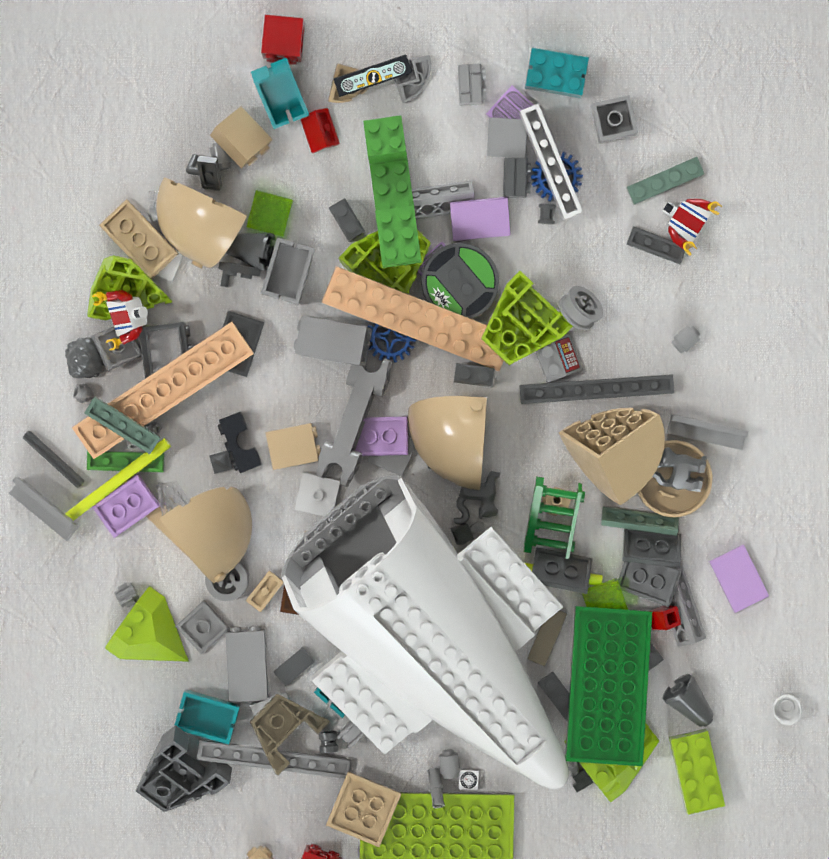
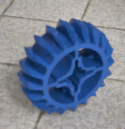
[531,151,583,202]
[367,323,417,363]

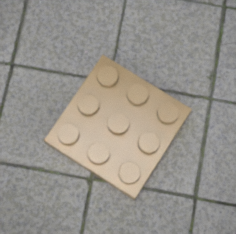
[326,771,401,847]

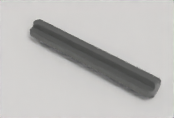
[23,431,84,488]

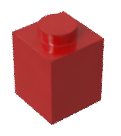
[650,605,681,630]

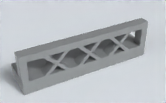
[412,180,475,219]
[667,415,748,450]
[9,477,79,541]
[671,565,706,647]

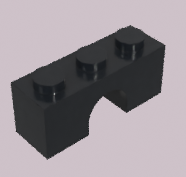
[217,411,263,473]

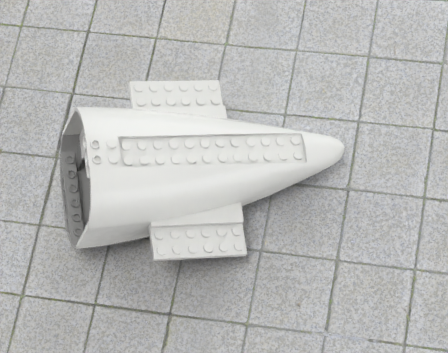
[281,475,569,789]

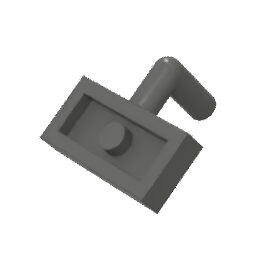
[186,154,222,191]
[218,262,261,287]

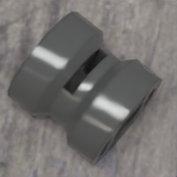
[319,731,338,753]

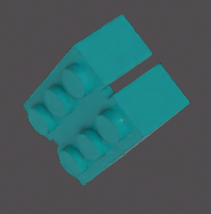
[524,48,589,98]
[251,58,309,129]
[174,690,241,745]

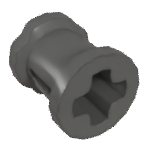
[538,204,556,225]

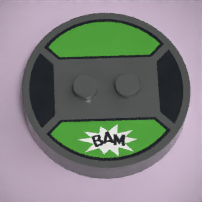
[421,243,499,319]

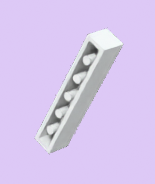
[519,104,583,221]

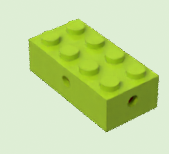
[668,728,725,815]

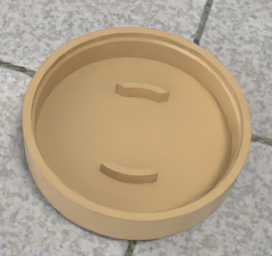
[637,440,713,517]

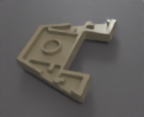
[250,694,330,776]

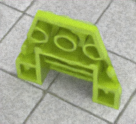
[338,230,431,294]
[481,271,573,365]
[564,722,659,802]

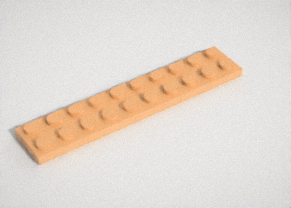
[321,266,504,371]
[72,321,254,459]

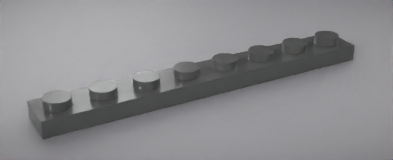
[520,374,674,404]

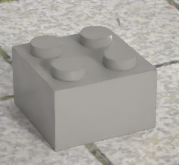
[590,95,638,143]

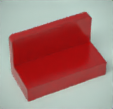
[300,108,340,153]

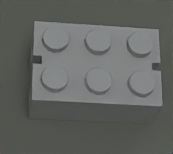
[261,238,315,305]

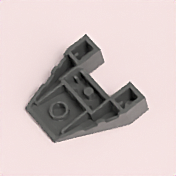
[136,725,232,812]

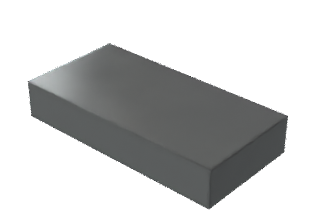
[273,647,315,687]

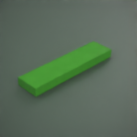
[87,451,164,472]

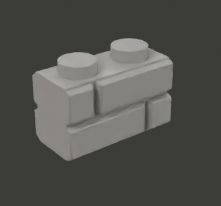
[458,64,487,105]

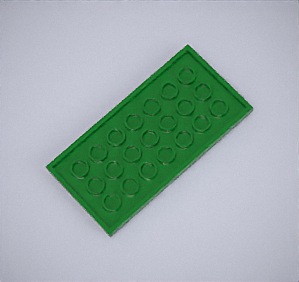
[565,606,652,767]

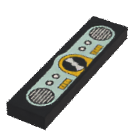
[333,54,412,97]

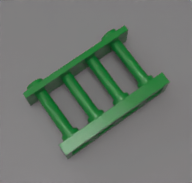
[523,476,585,559]

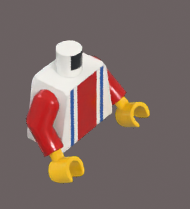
[662,199,722,256]
[92,290,148,350]

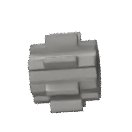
[114,583,139,607]

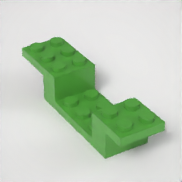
[363,115,422,268]

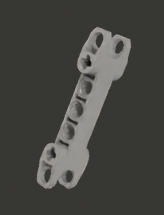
[317,355,392,487]

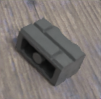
[503,158,531,198]
[329,198,365,242]
[454,363,495,388]

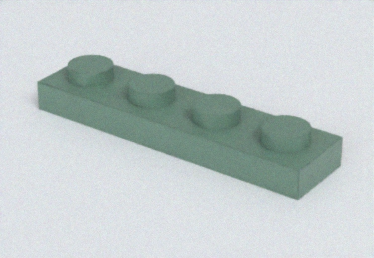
[626,157,704,205]
[84,396,161,454]
[601,506,679,536]

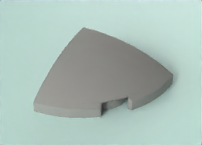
[395,55,431,103]

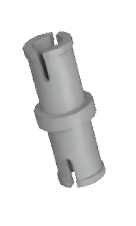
[427,768,445,808]

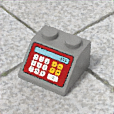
[535,334,583,383]

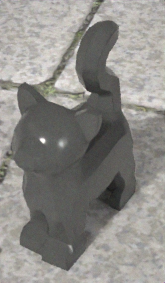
[652,447,707,492]
[453,471,500,525]

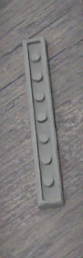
[196,740,351,778]

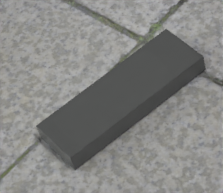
[626,226,685,265]

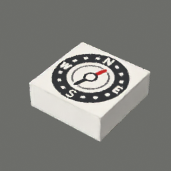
[459,769,479,790]

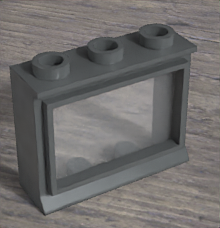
[139,322,192,378]

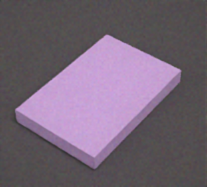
[450,197,510,241]
[355,417,409,456]
[92,474,161,538]
[709,545,769,613]

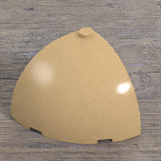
[156,177,247,269]
[408,396,487,490]
[558,408,665,505]
[159,487,252,584]

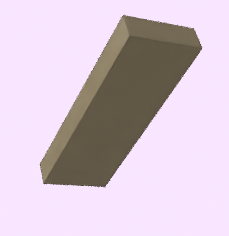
[527,610,567,667]

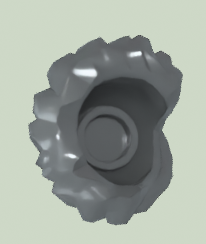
[65,337,105,378]

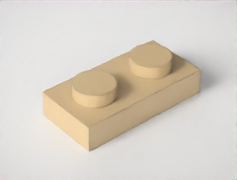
[246,570,283,612]

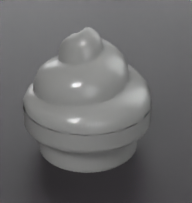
[73,384,94,403]

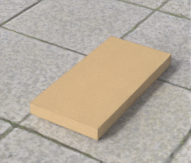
[99,199,179,279]

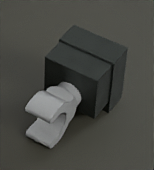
[450,521,485,545]
[569,762,593,792]

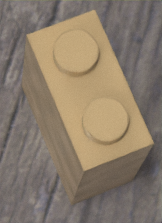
[210,106,273,169]
[265,423,321,470]

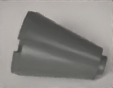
[226,233,276,271]
[662,674,714,727]

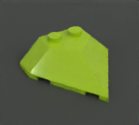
[87,255,172,321]
[105,586,189,662]

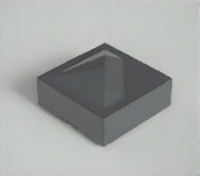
[209,451,233,474]

